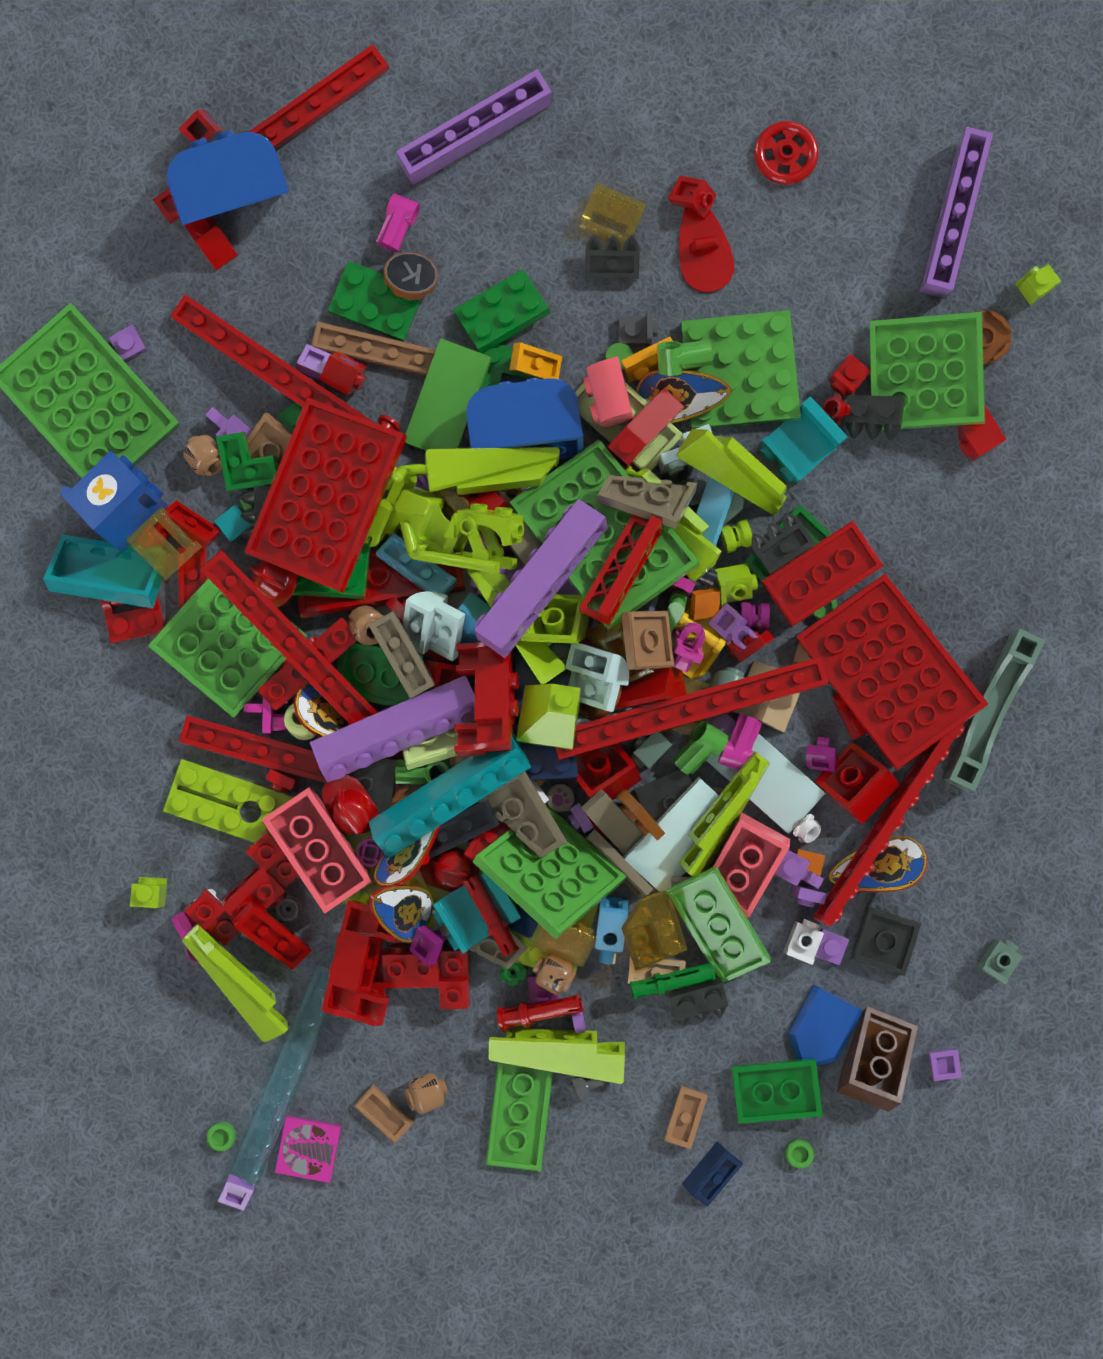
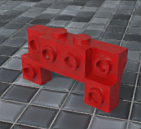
[454,642,519,756]
[184,829,298,946]
[321,900,401,1026]
[371,944,471,1009]

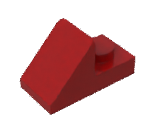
[184,216,238,271]

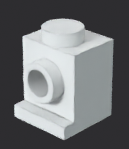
[783,919,824,965]

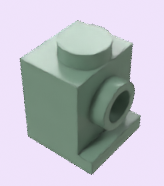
[629,732,672,769]
[976,939,1023,985]

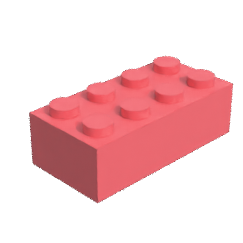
[262,787,375,914]

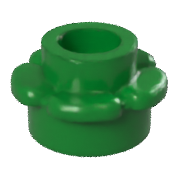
[499,960,526,986]

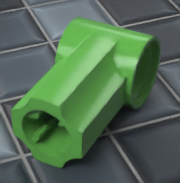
[657,340,713,376]
[673,721,728,775]
[395,760,450,785]

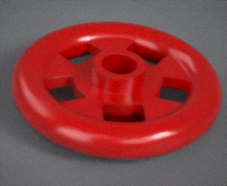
[754,121,819,185]

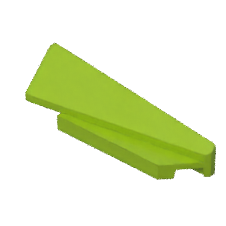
[425,447,560,495]
[624,466,722,582]
[467,569,566,684]
[182,924,288,1042]

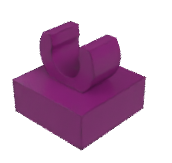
[806,737,836,772]
[409,925,446,967]
[528,976,557,1005]

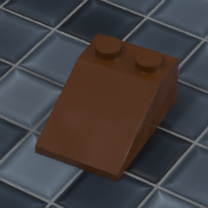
[837,1006,918,1112]

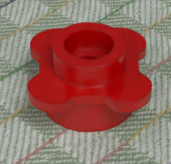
[822,394,851,426]

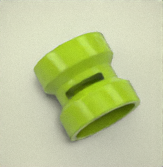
[720,519,752,553]

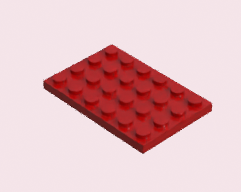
[244,398,407,593]
[796,573,988,771]

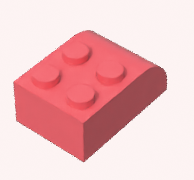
[583,356,634,430]
[709,813,790,918]

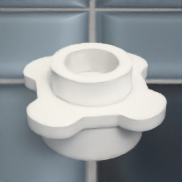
[793,814,821,843]

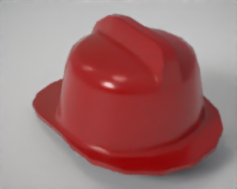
[249,560,297,607]
[322,774,378,835]
[416,847,480,892]

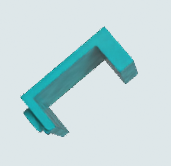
[759,396,848,485]
[432,873,522,954]

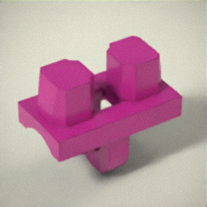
[671,622,705,672]
[244,683,289,734]

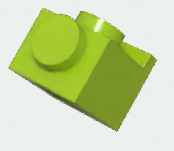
[1015,263,1061,305]
[714,564,758,607]
[130,877,167,908]

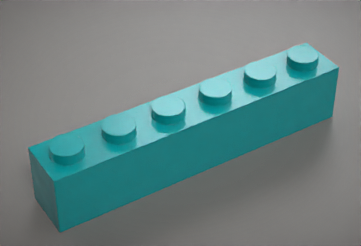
[369,735,531,858]

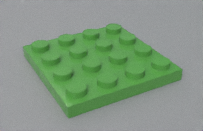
[681,310,801,430]
[870,312,985,430]
[148,578,307,718]
[473,803,627,939]

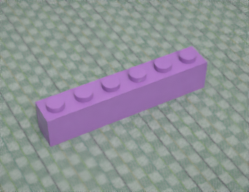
[396,69,552,185]
[920,127,993,299]
[474,499,608,658]
[310,675,475,783]

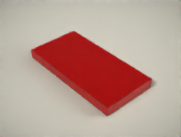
[761,520,884,628]

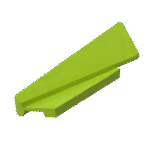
[677,429,787,515]
[679,751,770,876]
[489,1028,625,1084]

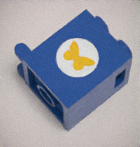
[60,450,168,553]

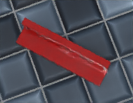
[579,514,663,626]

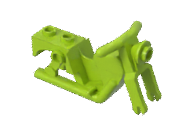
[364,464,524,574]

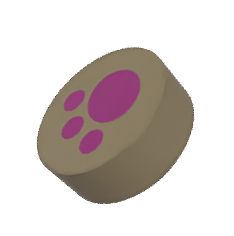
[547,784,574,812]

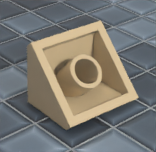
[733,661,800,733]

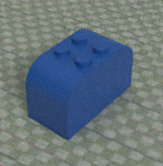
[166,130,289,225]
[466,378,583,462]

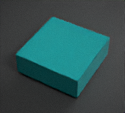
[214,504,252,544]

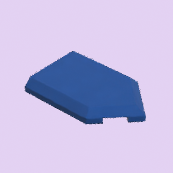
[788,984,863,1067]

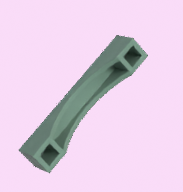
[942,628,1045,791]

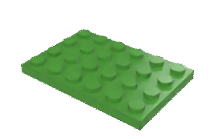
[0,303,181,478]
[509,439,699,630]

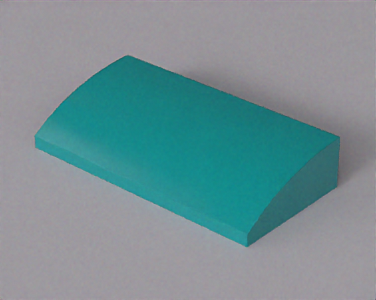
[43,535,167,608]

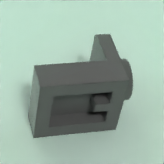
[619,312,658,345]

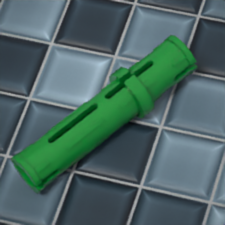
[630,962,716,1000]

